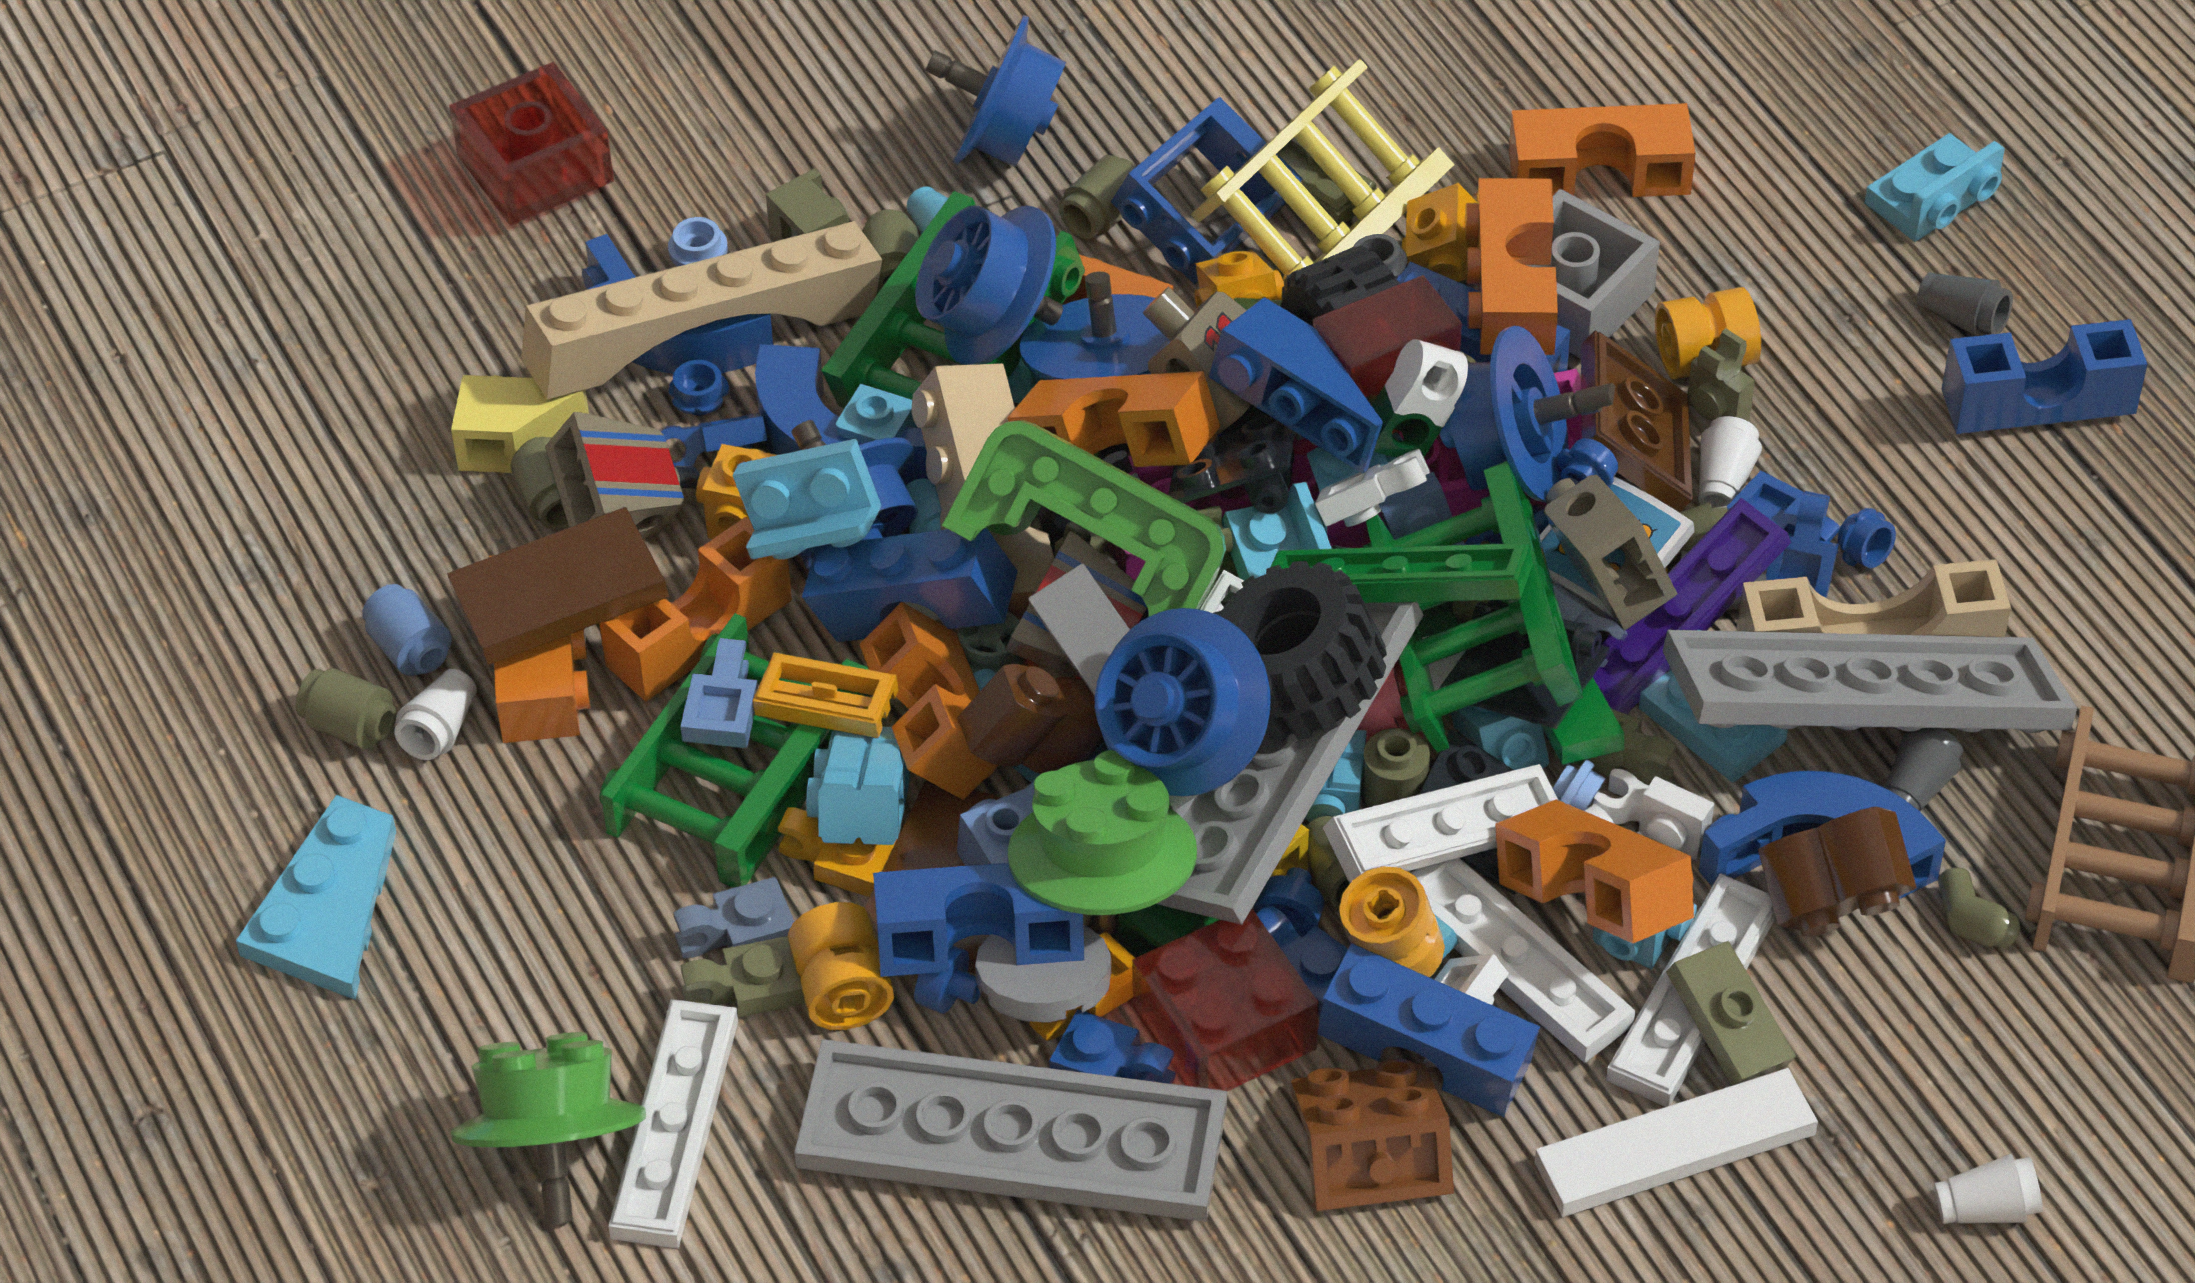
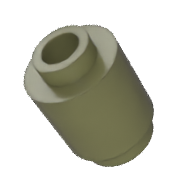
[1059,155,1136,239]
[862,209,919,294]
[510,437,569,530]
[295,668,396,749]
[1362,728,1430,807]

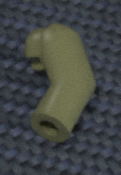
[1937,868,2020,948]

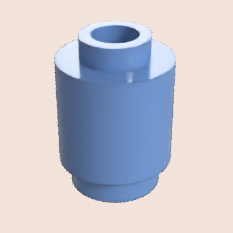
[362,584,452,676]

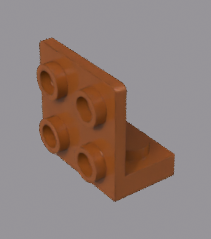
[1291,1059,1454,1211]

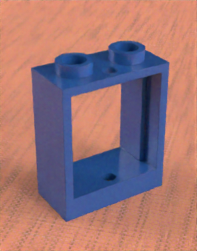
[1111,96,1303,285]

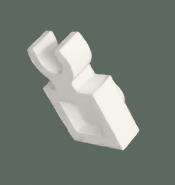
[1315,449,1430,527]

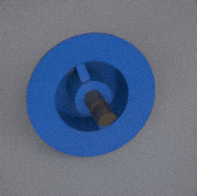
[1440,326,1615,502]

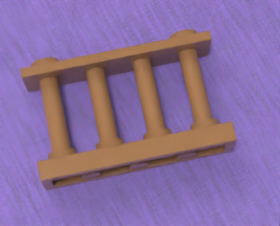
[2025,705,2195,984]

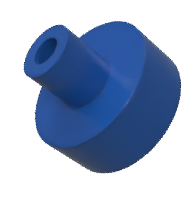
[1253,867,1325,937]
[914,946,982,1014]

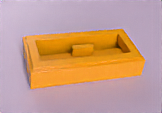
[753,653,899,738]

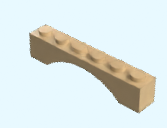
[521,221,882,400]

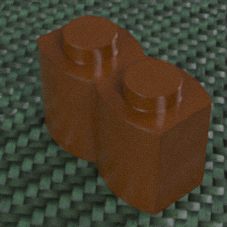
[957,664,1104,774]
[1758,806,1917,937]

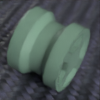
[958,611,1024,674]

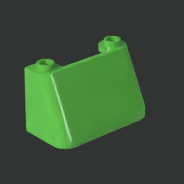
[942,420,1226,617]

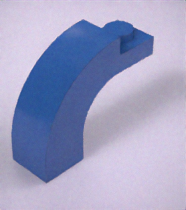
[582,234,773,374]
[755,344,928,486]
[1699,771,1946,900]

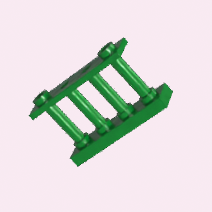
[821,191,1085,409]
[1363,461,1584,753]
[599,613,871,888]

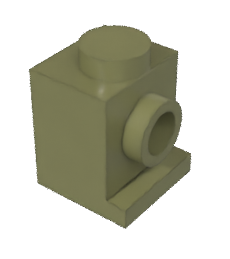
[766,168,850,241]

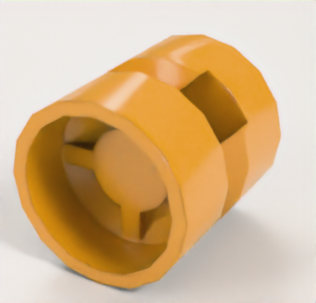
[1654,287,1761,379]
[1339,866,1445,978]
[788,902,894,1030]

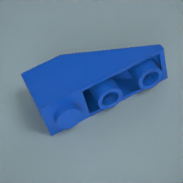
[1209,297,1383,474]

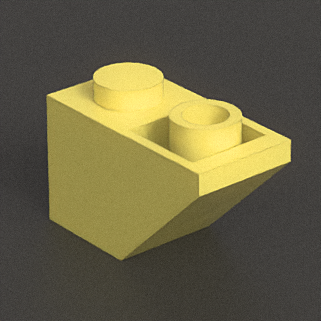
[451,375,589,473]

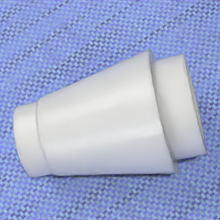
[1698,416,1762,508]
[394,669,476,760]
[1934,1153,2043,1224]

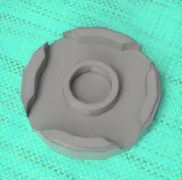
[975,925,1111,1022]

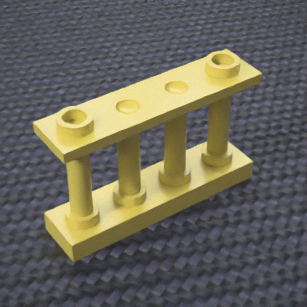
[1190,59,1454,282]

